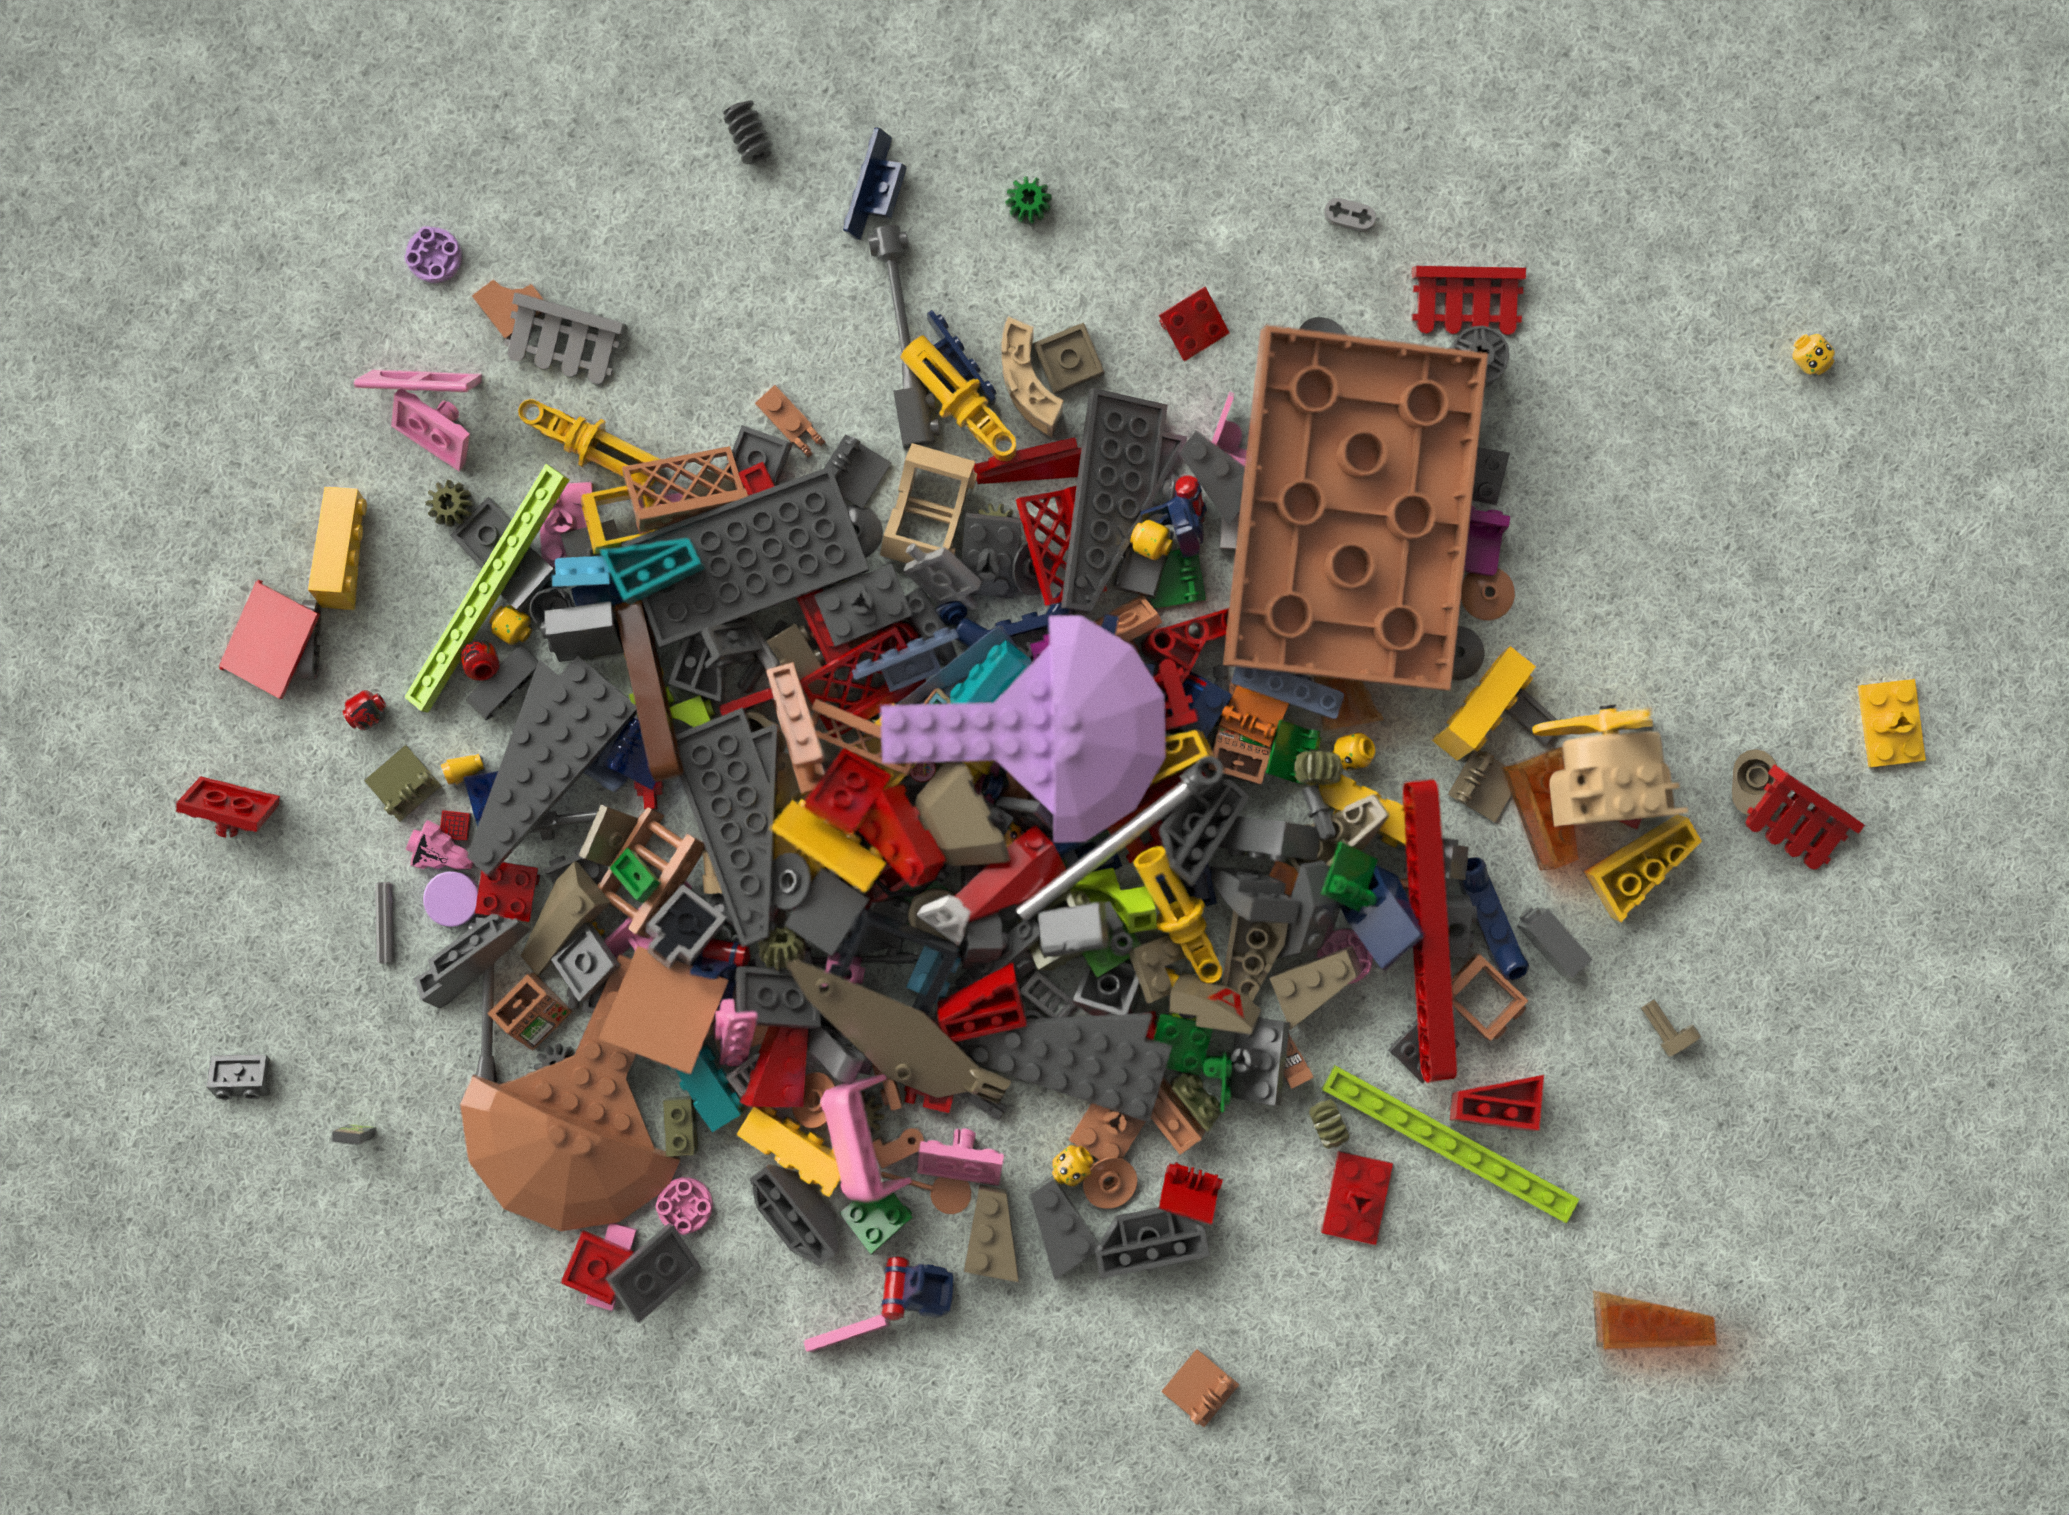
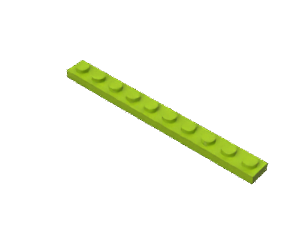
[405,464,570,713]
[1321,1065,1580,1224]

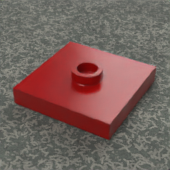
[560,1230,634,1305]

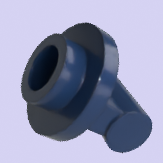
[935,601,968,625]

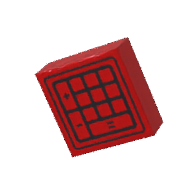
[440,810,471,841]

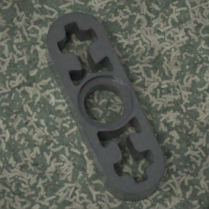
[298,599,322,679]

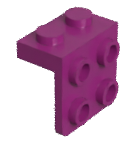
[1464,505,1511,576]

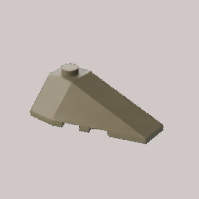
[1288,794,1390,874]
[520,861,611,976]
[1222,910,1288,1002]

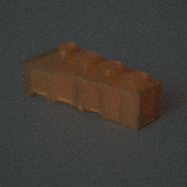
[1502,747,1579,871]
[1593,1290,1716,1349]

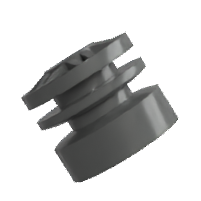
[1448,326,1510,389]

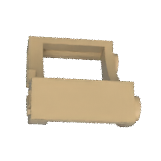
[1001,317,1063,437]
[880,443,977,563]

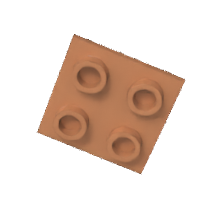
[1161,1349,1239,1427]

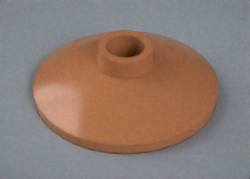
[1461,568,1515,620]
[792,1072,836,1128]
[1083,1157,1137,1209]

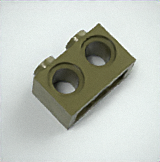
[663,1096,699,1157]

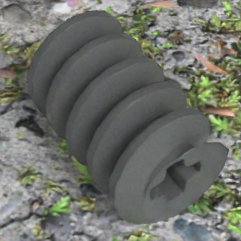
[723,100,772,165]

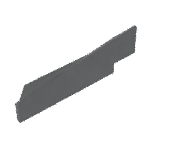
[414,914,531,1009]

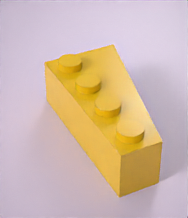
[1584,814,1702,923]
[736,1107,841,1197]

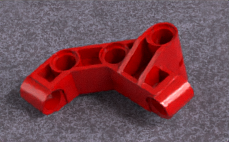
[1141,608,1229,693]

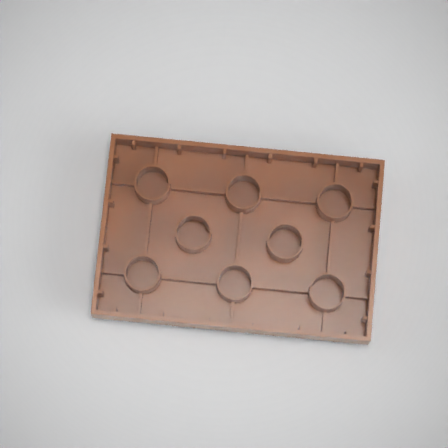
[1223,325,1488,691]

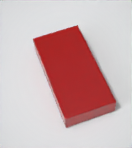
[719,688,775,716]

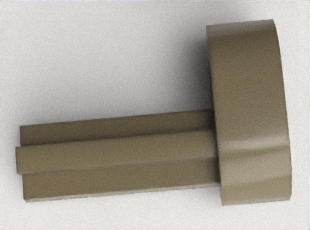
[1641,999,1701,1057]

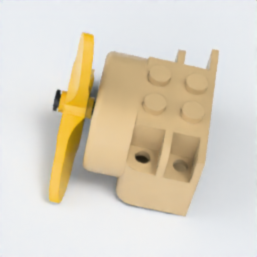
[1532,704,1688,826]

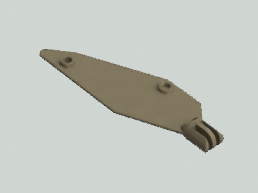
[789,960,1011,1105]

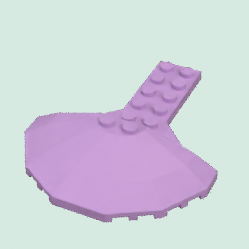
[881,615,1165,843]

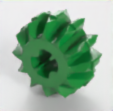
[1005,176,1052,225]

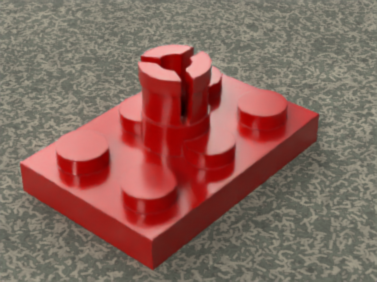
[803,748,892,836]
[176,776,280,838]
[1321,1151,1393,1245]

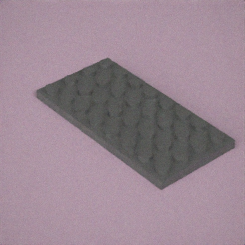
[622,466,870,648]

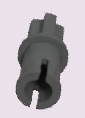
[1302,784,1336,840]

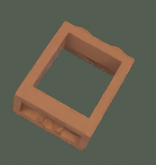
[1451,953,1528,1041]

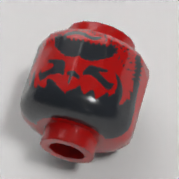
[460,640,500,681]
[342,690,387,731]

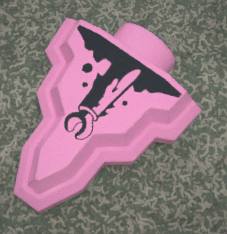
[406,820,474,870]

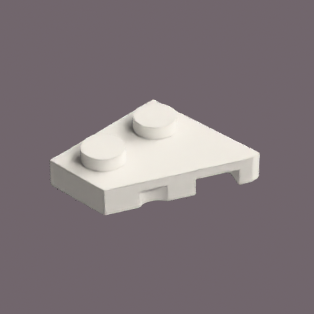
[917,896,970,945]

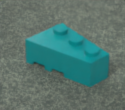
[600,538,705,605]
[950,639,1031,704]
[666,1044,745,1132]

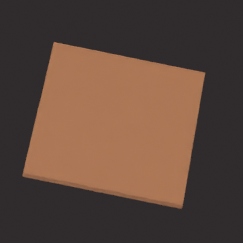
[598,946,729,1074]

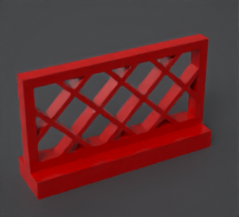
[1015,486,1107,606]
[799,625,927,739]

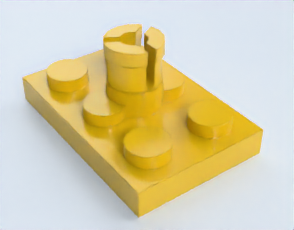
[1858,679,1926,767]

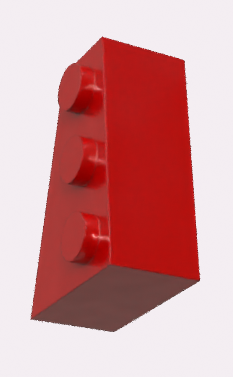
[858,784,946,888]
[937,962,1027,1042]
[740,1026,808,1107]
[1449,1075,1544,1132]

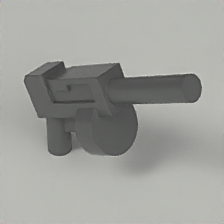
[530,810,598,841]

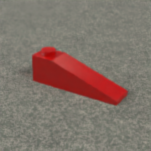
[954,825,1066,923]

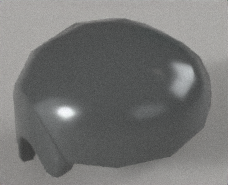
[529,587,575,625]

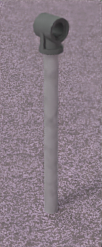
[1016,756,1224,922]

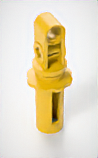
[900,335,1017,461]
[518,399,661,489]
[1134,847,1223,983]

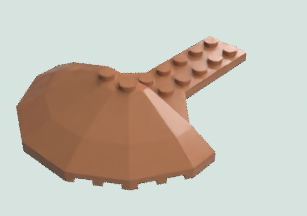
[460,954,680,1231]

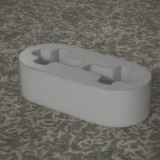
[1324,198,1376,232]

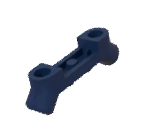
[955,592,1075,649]
[1459,857,1529,980]

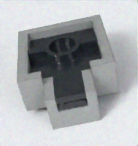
[646,884,726,969]

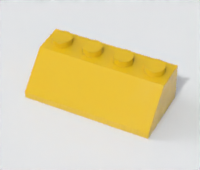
[770,799,887,892]

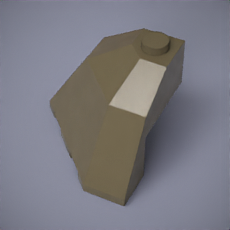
[914,761,1010,866]

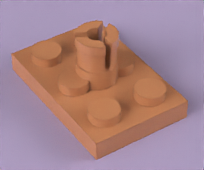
[1092,595,1163,654]
[1069,1103,1146,1160]

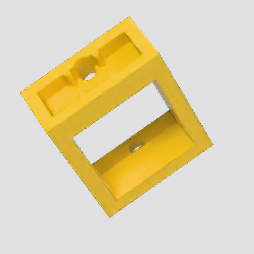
[580,482,658,555]

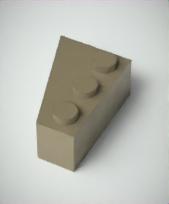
[767,623,840,711]
[1270,946,1362,1030]
[964,1185,1019,1282]

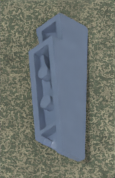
[897,626,1019,705]

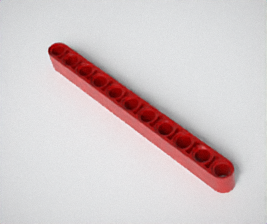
[1402,779,1457,1083]

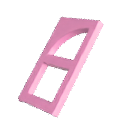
[354,370,482,392]

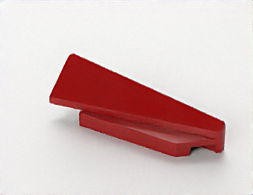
[974,437,1082,484]

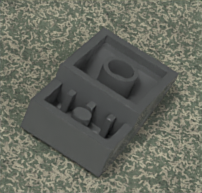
[1210,866,1299,923]

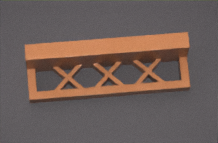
[811,699,914,776]
[1151,1076,1206,1155]

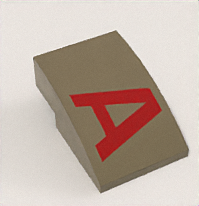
[1169,972,1261,1034]

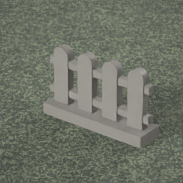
[504,293,626,384]

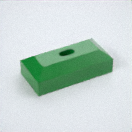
[610,847,661,904]

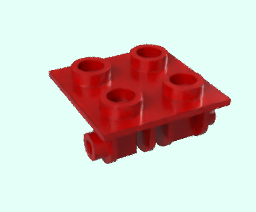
[1159,286,1230,362]
[475,862,540,922]
[1158,1162,1223,1225]

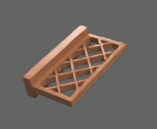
[622,446,748,533]

